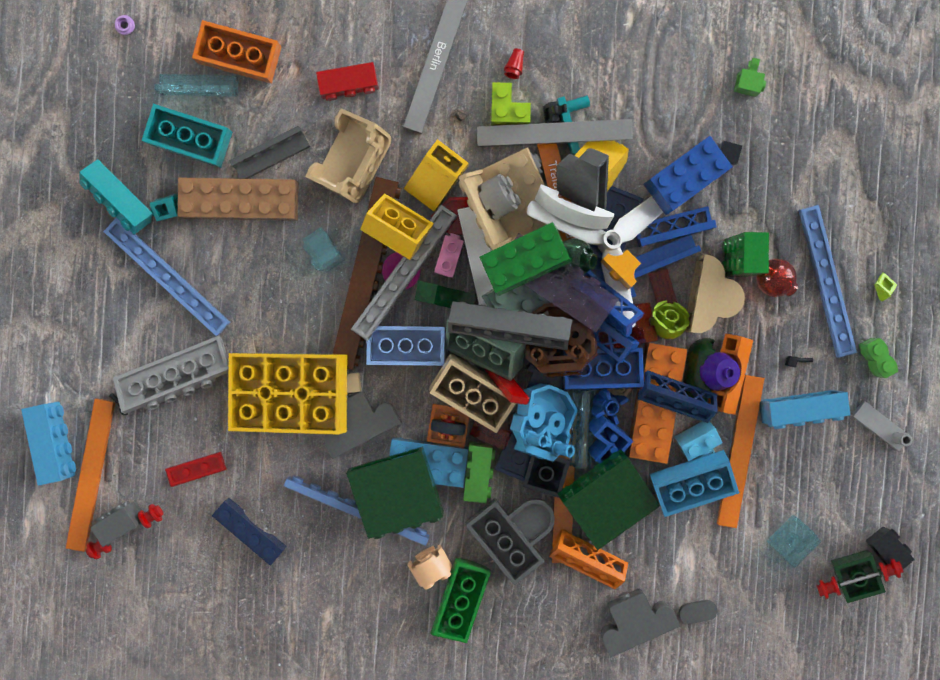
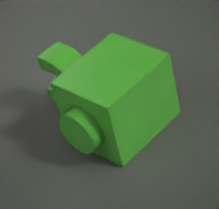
[733,58,766,97]

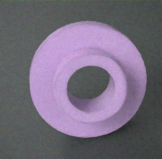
[115,15,135,35]

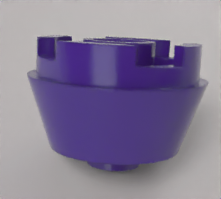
[700,352,740,391]

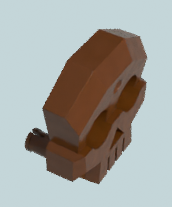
[526,301,597,377]

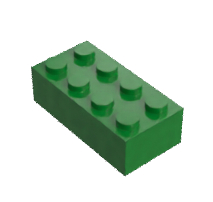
[479,222,572,296]
[722,232,769,277]

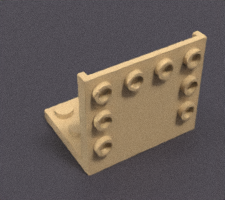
[459,148,547,250]

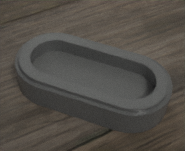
[679,600,718,624]

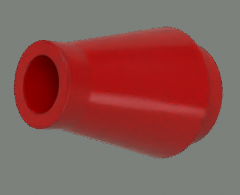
[504,48,524,79]

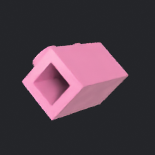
[434,233,464,278]

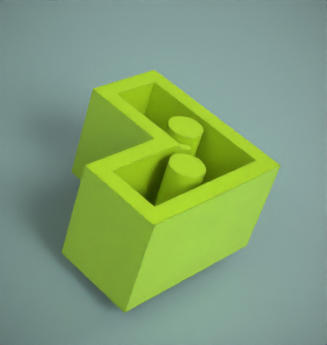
[491,82,531,126]

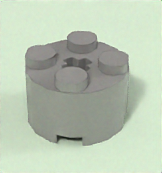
[478,174,521,220]

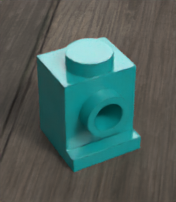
[150,193,178,222]

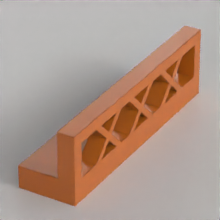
[549,530,628,589]

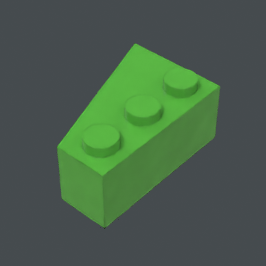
[463,441,496,503]

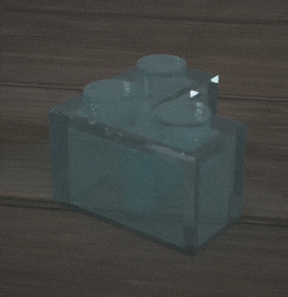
[302,227,345,273]

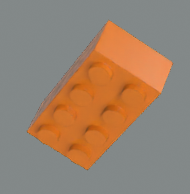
[192,20,282,84]

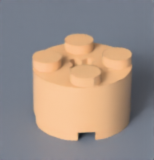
[408,545,452,590]

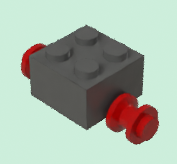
[86,501,163,560]

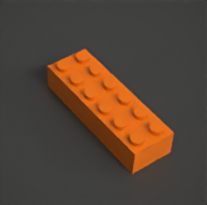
[626,342,687,464]

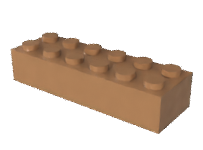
[178,178,299,221]

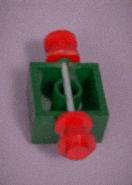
[816,550,904,603]

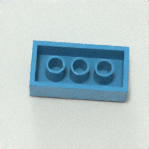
[759,390,850,429]
[21,401,76,486]
[389,437,468,488]
[650,450,739,517]

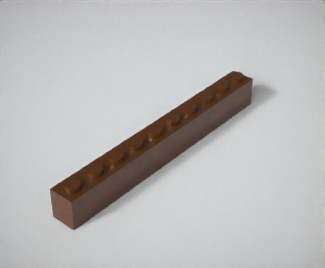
[333,177,402,370]

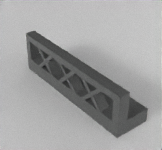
[229,126,310,179]

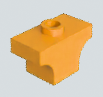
[601,250,641,290]

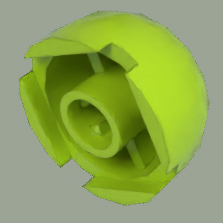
[650,301,690,339]

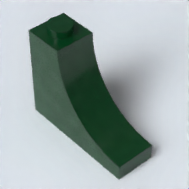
[414,281,476,308]

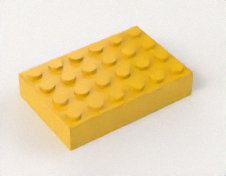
[228,353,347,435]

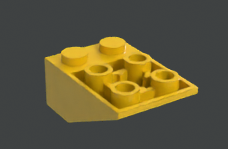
[404,139,469,212]

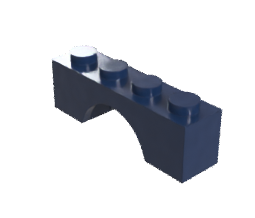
[212,498,287,566]

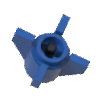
[592,389,629,425]

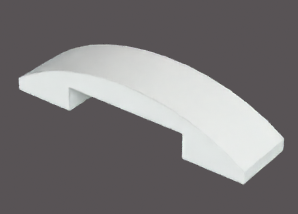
[535,184,614,229]

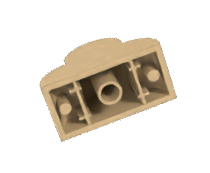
[685,255,745,333]

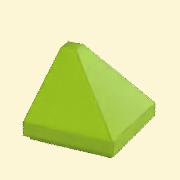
[874,272,897,301]

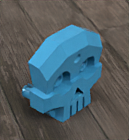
[510,383,578,462]

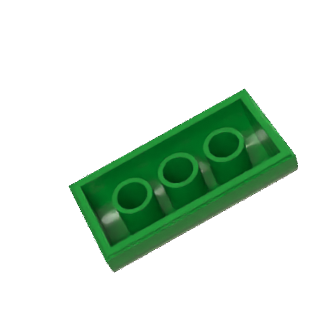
[430,558,491,643]

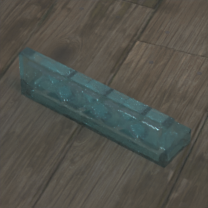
[155,74,238,96]
[569,390,596,469]

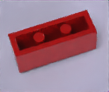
[316,62,379,101]

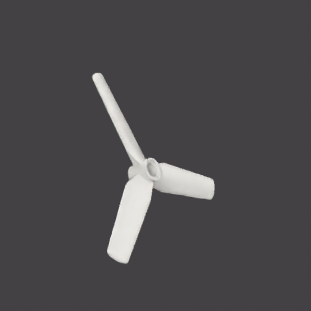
[527,196,663,328]

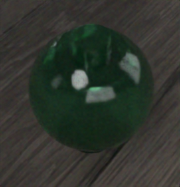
[558,238,598,278]

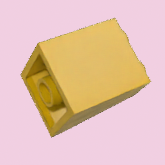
[574,141,629,192]

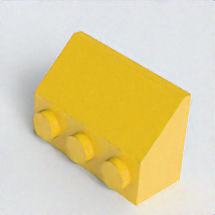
[360,193,434,260]

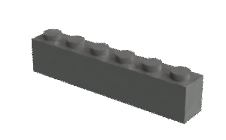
[448,302,572,350]

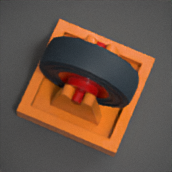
[427,403,469,448]

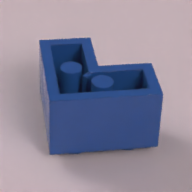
[587,415,633,463]

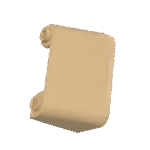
[305,108,391,203]

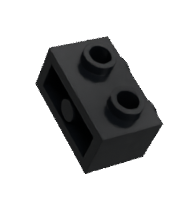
[866,527,915,569]

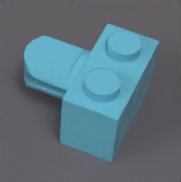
[674,421,723,461]

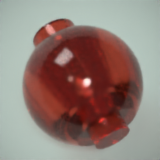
[756,259,798,297]

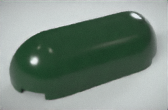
[683,338,715,403]

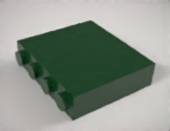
[346,446,444,539]
[558,449,660,550]

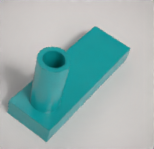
[556,95,590,155]

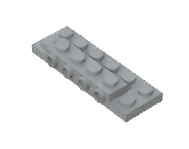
[113,336,229,414]

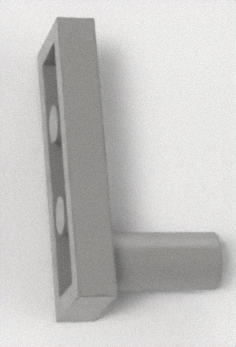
[851,401,913,451]

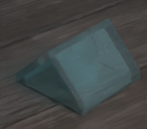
[767,514,821,569]

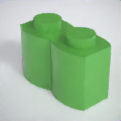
[859,338,898,378]

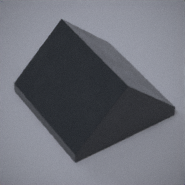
[523,455,571,498]

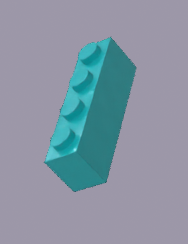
[79,159,153,235]

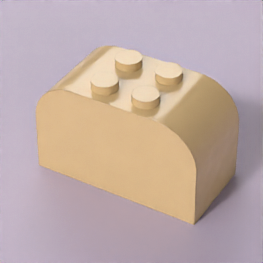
[429,354,516,433]

